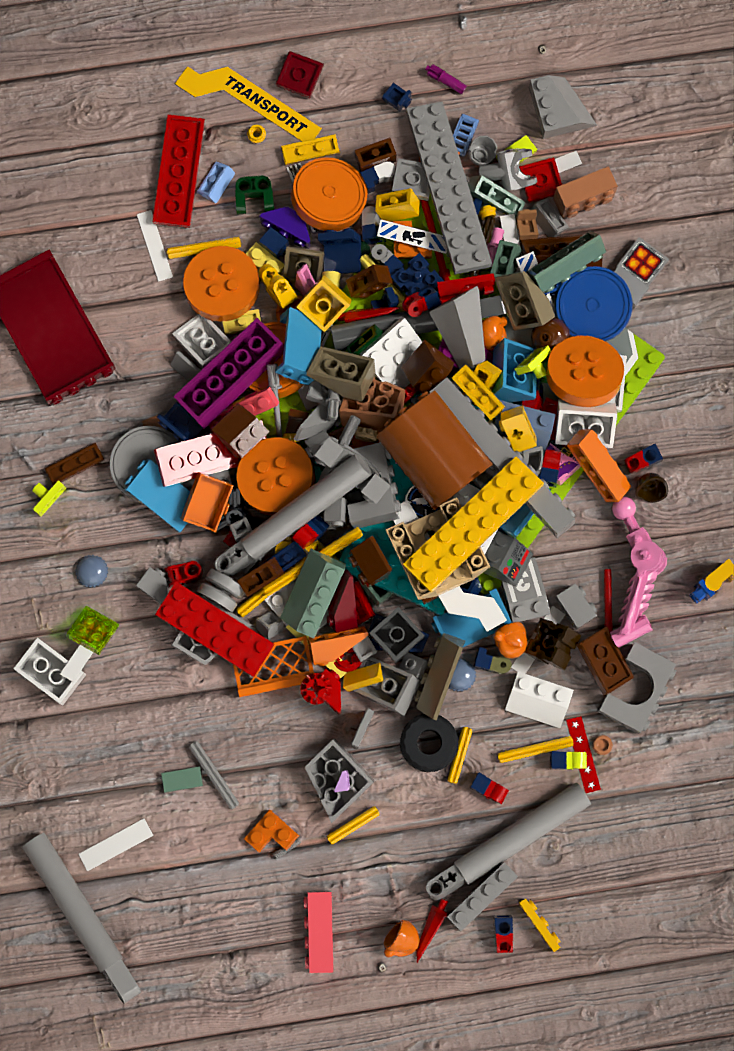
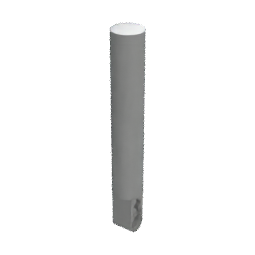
[215,453,372,576]
[426,782,591,901]
[22,833,141,1004]

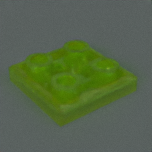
[66,606,119,655]

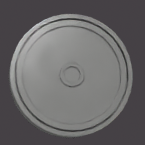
[110,426,184,503]

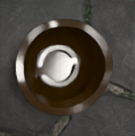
[635,473,669,503]

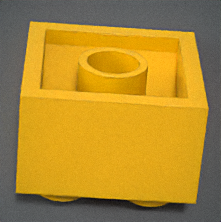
[296,275,352,332]

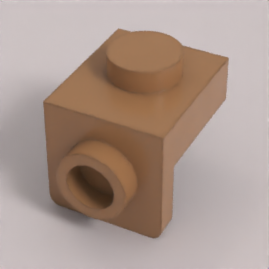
[516,209,539,240]

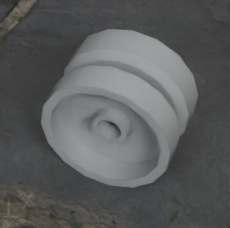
[196,568,244,613]

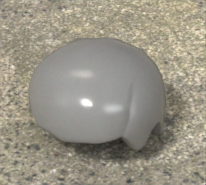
[468,136,497,166]

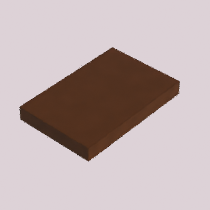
[576,627,634,696]

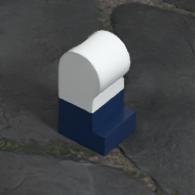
[360,162,396,194]

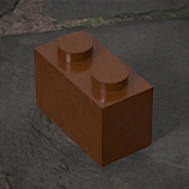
[355,138,397,172]

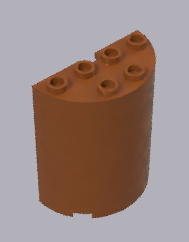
[376,390,493,510]

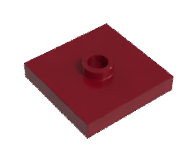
[276,51,324,99]

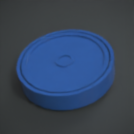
[556,266,633,342]

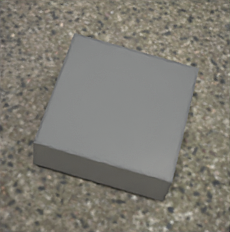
[352,636,377,662]

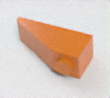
[308,626,368,666]

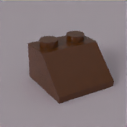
[401,340,455,394]
[211,403,269,458]
[348,536,392,588]

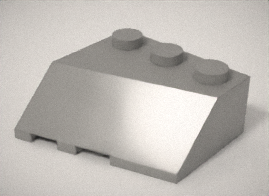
[529,75,597,139]
[171,595,252,665]
[305,739,375,823]

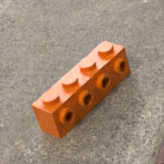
[567,429,632,502]

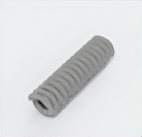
[273,838,301,860]

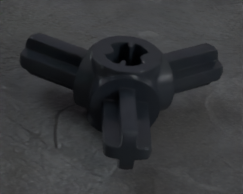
[216,487,262,531]

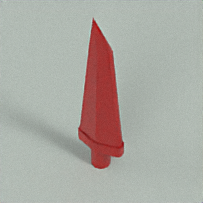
[338,307,400,323]
[416,898,448,963]

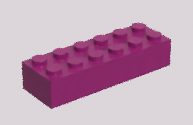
[174,318,284,429]

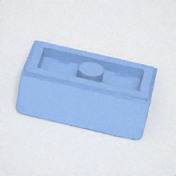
[197,161,235,203]

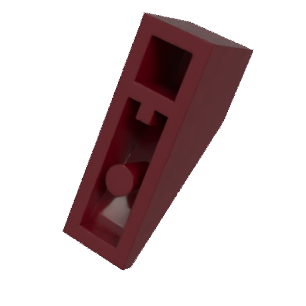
[326,569,358,633]

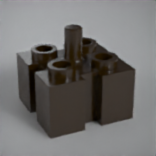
[524,618,581,670]

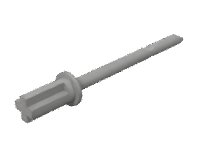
[267,363,283,438]

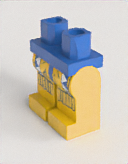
[689,559,734,604]

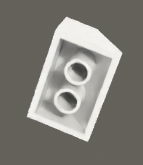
[555,400,617,448]
[505,672,574,728]

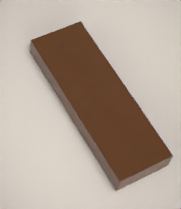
[45,443,105,486]

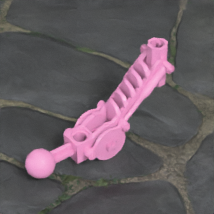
[610,497,667,648]

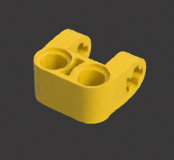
[258,264,298,309]

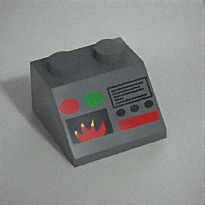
[483,531,533,587]

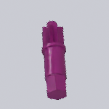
[425,64,467,94]

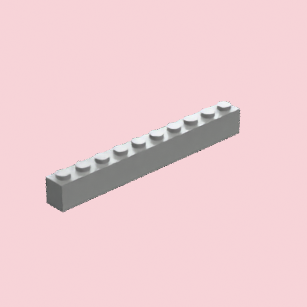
[429,378,575,538]

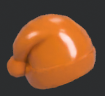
[482,316,508,351]
[493,622,527,659]
[384,920,419,957]

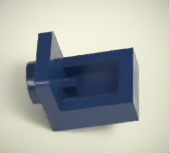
[382,82,412,111]
[370,287,399,317]

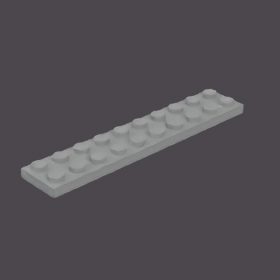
[406,102,492,274]

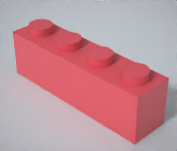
[304,892,333,973]

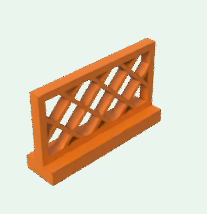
[233,636,315,697]

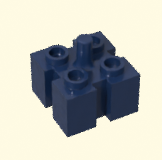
[391,253,444,298]

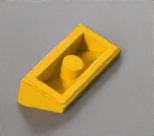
[343,662,383,692]

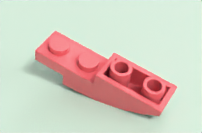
[208,387,280,429]

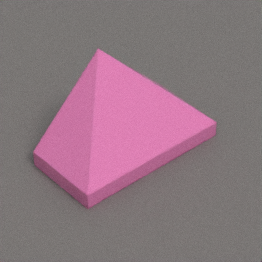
[295,264,315,296]

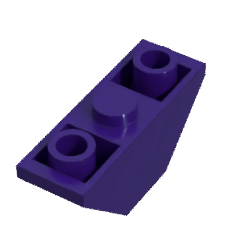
[260,207,311,249]

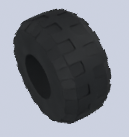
[400,714,458,772]

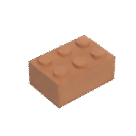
[553,166,618,218]

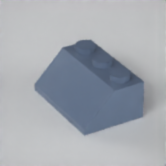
[492,400,556,456]

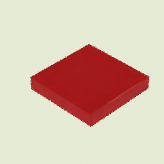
[519,157,562,203]

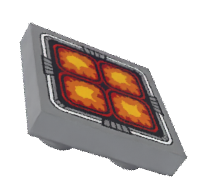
[616,237,669,287]

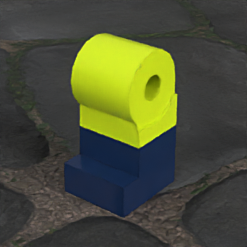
[550,751,587,770]

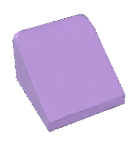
[334,770,350,792]

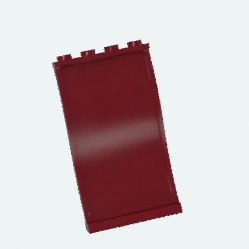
[0,249,116,405]

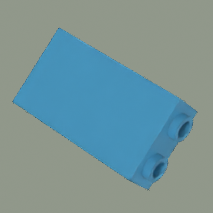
[275,307,322,385]
[124,459,190,533]
[431,589,512,647]

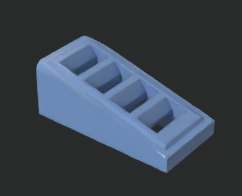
[453,114,479,157]

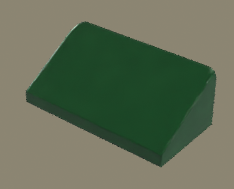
[347,324,383,355]

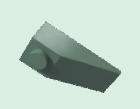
[468,175,526,219]

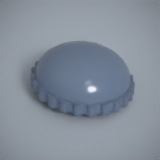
[75,555,108,588]
[449,659,476,692]

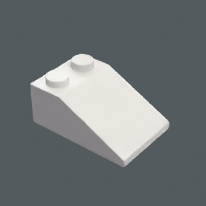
[172,314,231,370]

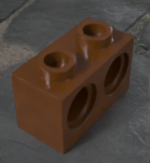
[346,264,393,299]
[237,557,285,597]

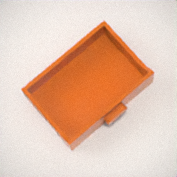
[180,472,233,532]

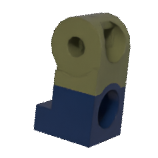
[474,647,512,674]

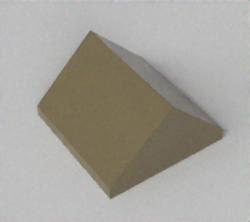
[283,246,324,283]

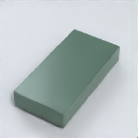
[161,767,203,793]

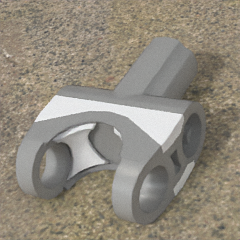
[479,148,537,191]

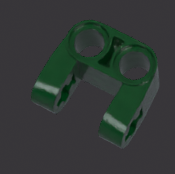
[235,175,274,215]

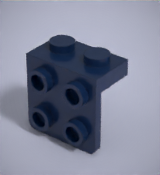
[318,228,361,274]
[157,401,204,442]

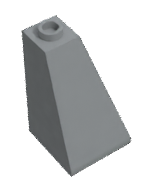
[429,286,486,371]

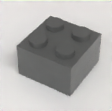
[369,607,425,664]

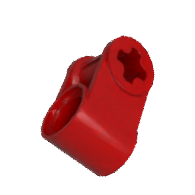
[164,561,203,588]

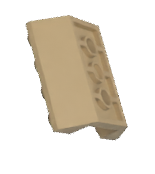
[386,497,490,600]

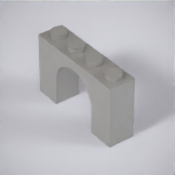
[347,442,401,528]
[597,642,677,734]

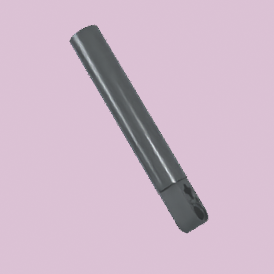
[330,295,507,351]

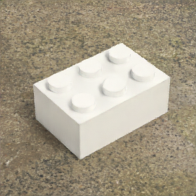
[14,638,86,705]

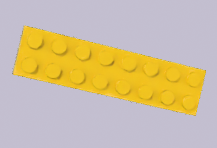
[403,456,544,593]

